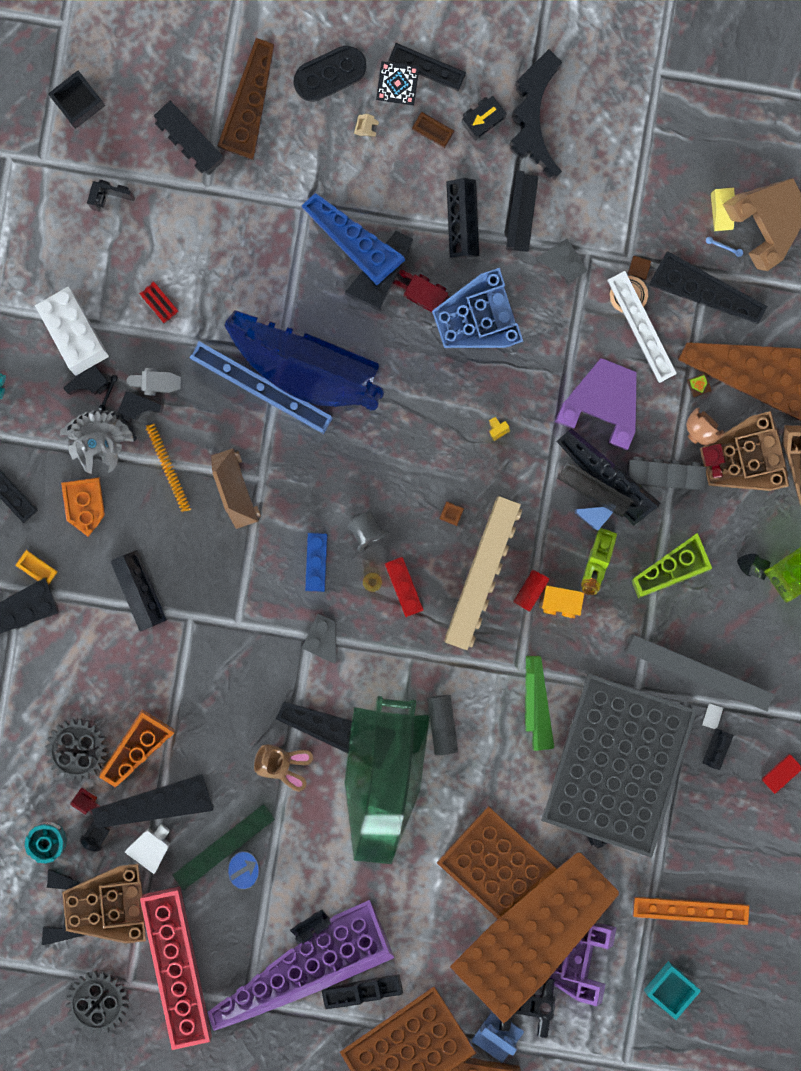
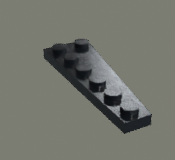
[648,251,768,324]
[556,428,661,526]
[276,701,396,768]
[91,774,213,828]

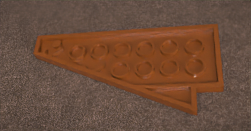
[678,342,801,421]

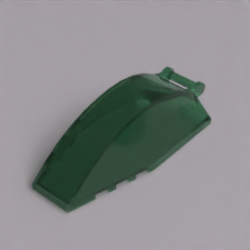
[344,696,429,864]

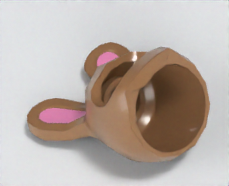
[254,744,313,792]

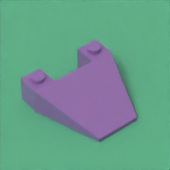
[555,358,636,450]
[550,923,617,1006]

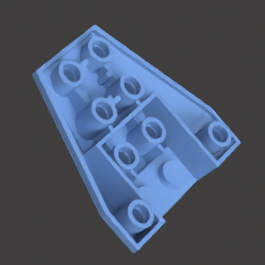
[432,268,523,348]

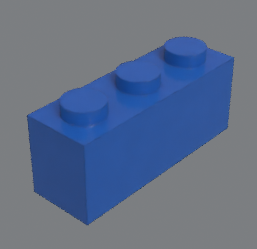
[305,533,328,592]

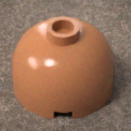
[686,408,724,445]

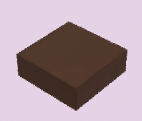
[627,255,652,280]

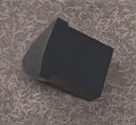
[737,553,771,580]
[80,821,110,852]

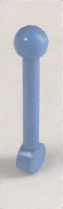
[706,237,743,257]

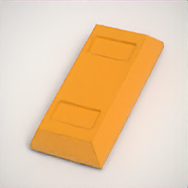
[15,550,58,585]

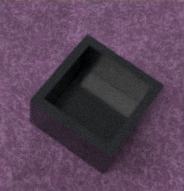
[48,70,105,129]

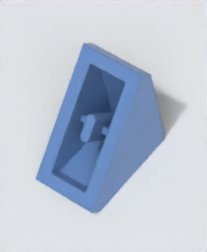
[575,506,615,531]

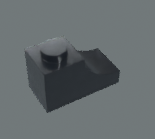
[63,365,110,395]
[118,391,164,422]

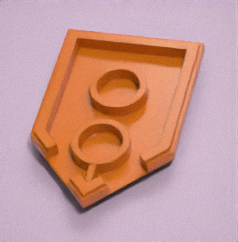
[61,477,105,537]

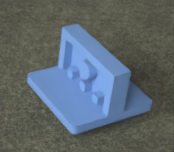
[472,1011,524,1062]

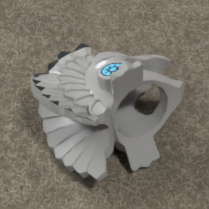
[60,410,137,474]

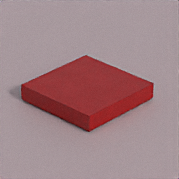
[513,569,549,612]

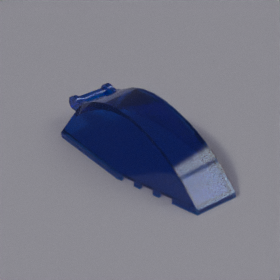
[224,310,384,411]

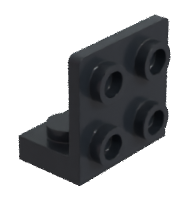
[87,179,135,212]

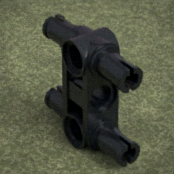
[499,977,556,1038]

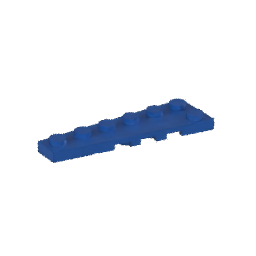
[301,193,405,285]

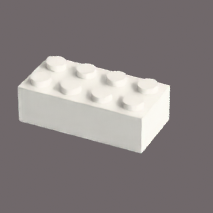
[35,286,109,376]

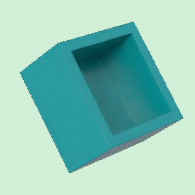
[644,961,701,1020]

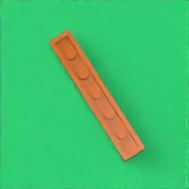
[632,897,749,925]

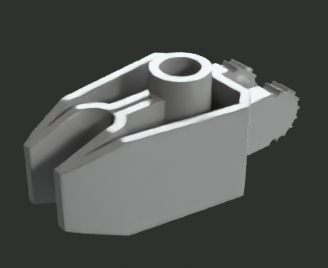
[126,368,181,396]

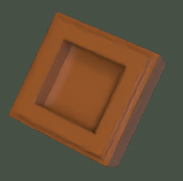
[439,501,464,526]

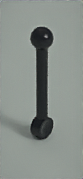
[98,375,118,411]

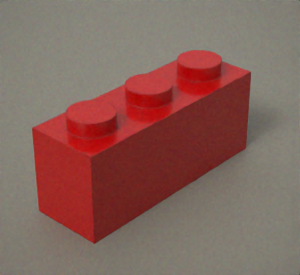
[385,557,424,617]

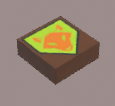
[687,373,712,398]

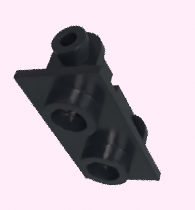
[702,728,734,770]
[290,910,331,944]

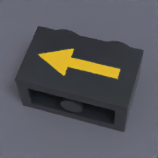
[461,96,507,141]

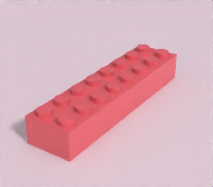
[140,886,212,1050]

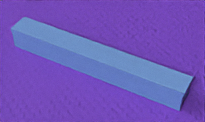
[190,341,333,434]

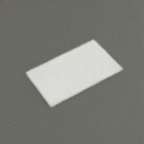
[702,703,723,729]

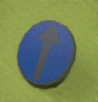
[228,851,261,890]

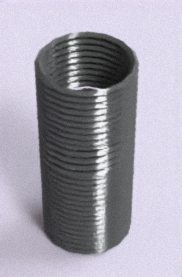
[427,695,458,755]

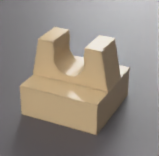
[354,114,379,137]

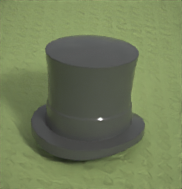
[347,511,389,553]

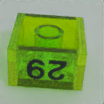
[764,547,801,603]

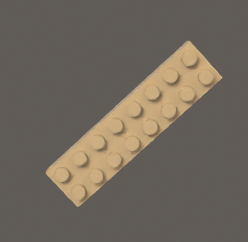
[444,496,522,650]

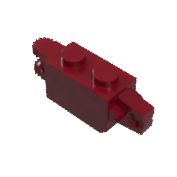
[393,269,450,312]

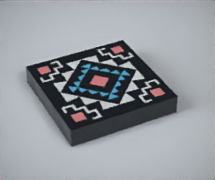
[376,61,420,106]

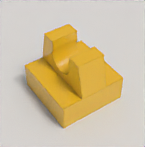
[489,417,510,441]

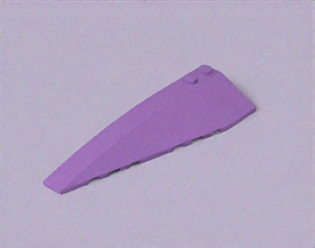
[208,900,394,1031]

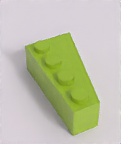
[631,533,712,599]

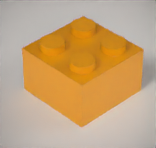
[539,585,584,618]

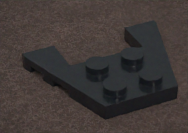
[41,869,85,945]

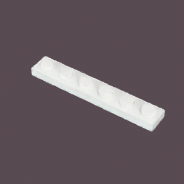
[607,271,677,383]

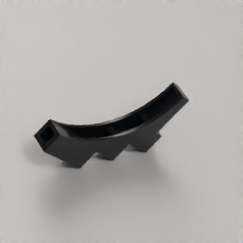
[509,49,562,180]

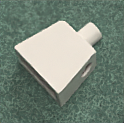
[125,824,170,874]

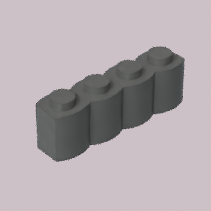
[627,457,706,490]

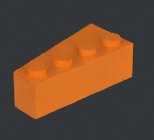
[99,709,175,788]

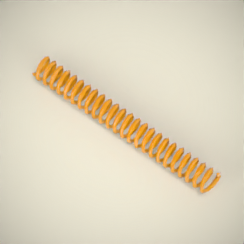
[146,423,192,512]

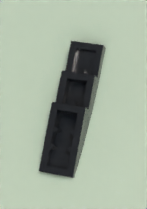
[321,974,403,1009]

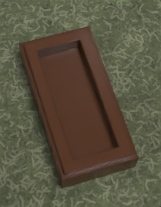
[412,112,454,148]

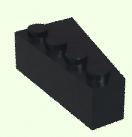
[345,231,413,311]

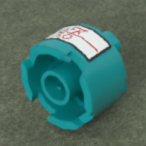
[25,822,67,864]

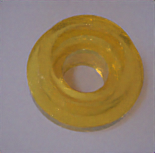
[363,573,382,592]

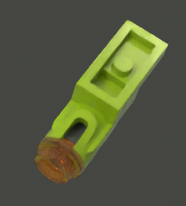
[581,528,617,595]

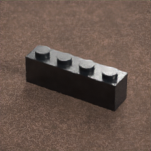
[154,100,225,175]

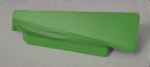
[525,656,554,751]

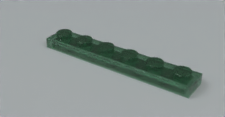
[172,803,275,890]

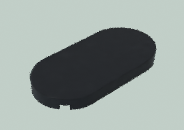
[293,45,366,102]

